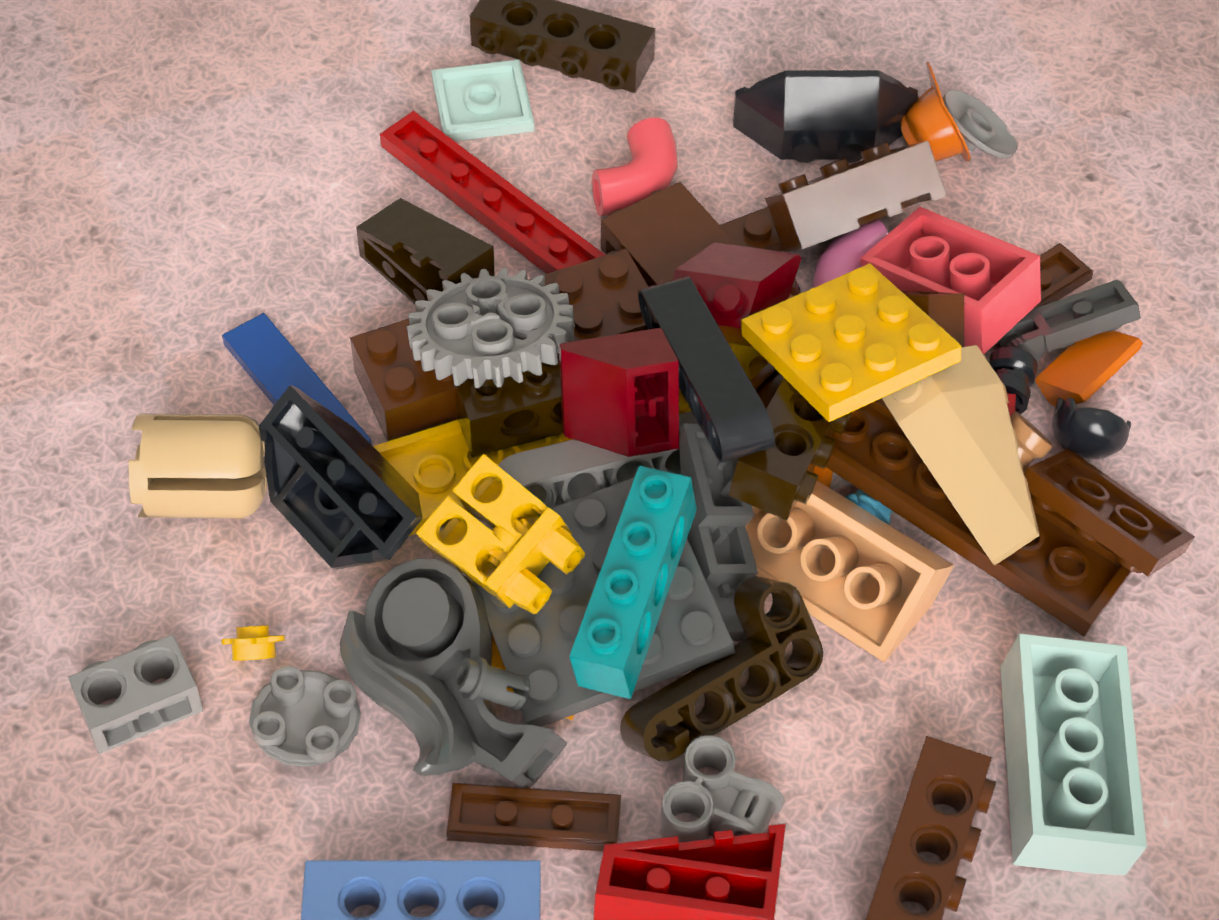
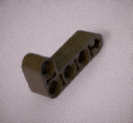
[620,576,824,761]

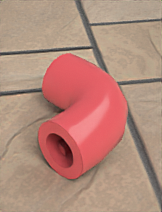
[592,118,678,216]

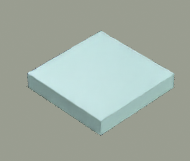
[431,59,534,141]

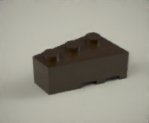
[356,198,495,304]

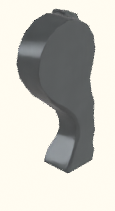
[339,558,567,788]

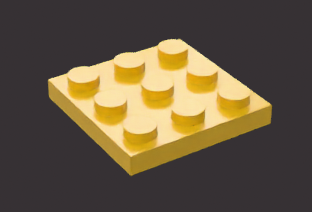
[741,263,961,422]

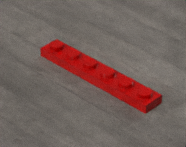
[380,110,605,274]

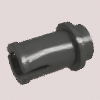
[454,656,530,711]

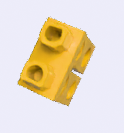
[416,454,585,614]

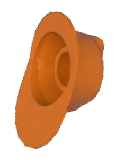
[901,62,971,162]

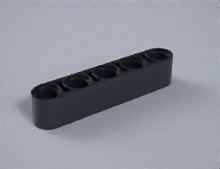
[638,276,775,463]

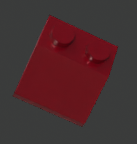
[672,242,802,347]

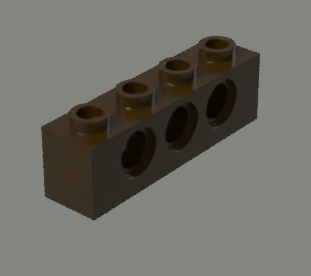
[470,0,655,93]
[455,354,563,458]
[728,378,852,520]

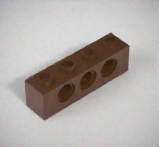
[866,736,997,920]

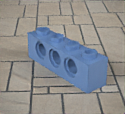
[301,861,541,920]

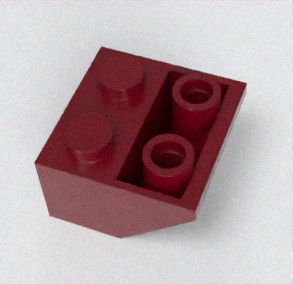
[559,328,679,457]

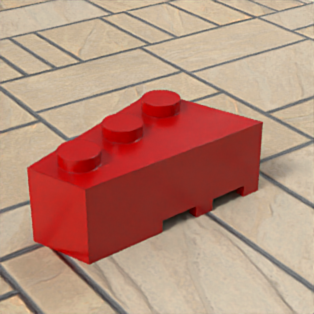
[594,823,786,920]

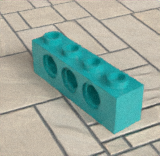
[569,466,697,699]

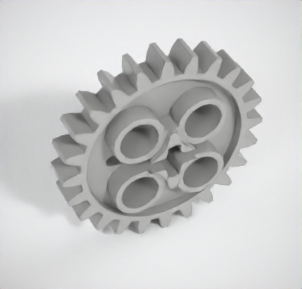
[407,268,575,388]

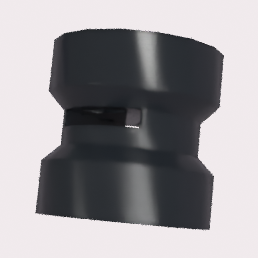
[988,347,1038,414]

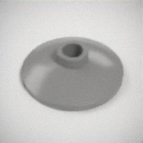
[942,90,1017,159]

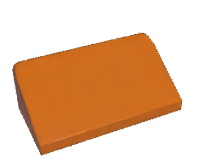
[1035,330,1143,407]

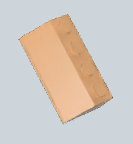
[746,481,954,662]

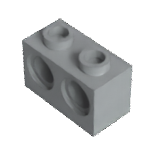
[68,635,203,754]

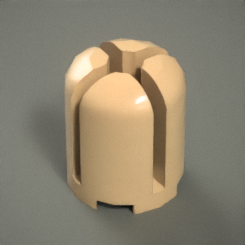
[128,413,268,519]

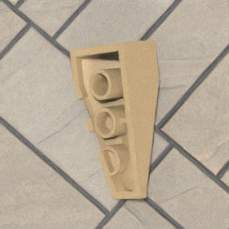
[882,345,1040,565]

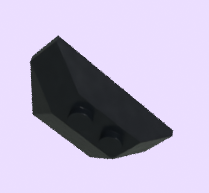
[733,70,919,163]
[259,385,423,570]

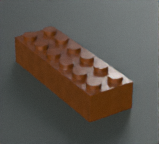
[350,249,648,441]

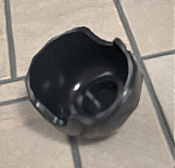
[1052,397,1132,459]

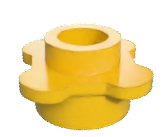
[221,625,285,661]

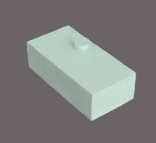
[1000,634,1147,875]

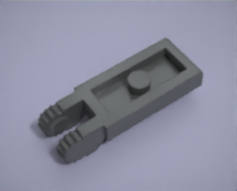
[997,279,1141,362]

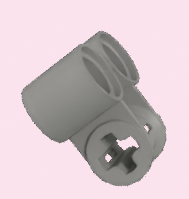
[661,735,785,843]

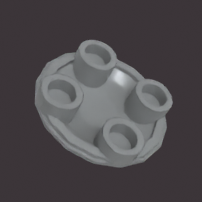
[249,666,360,767]

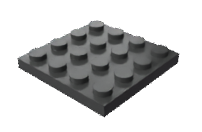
[472,469,735,727]

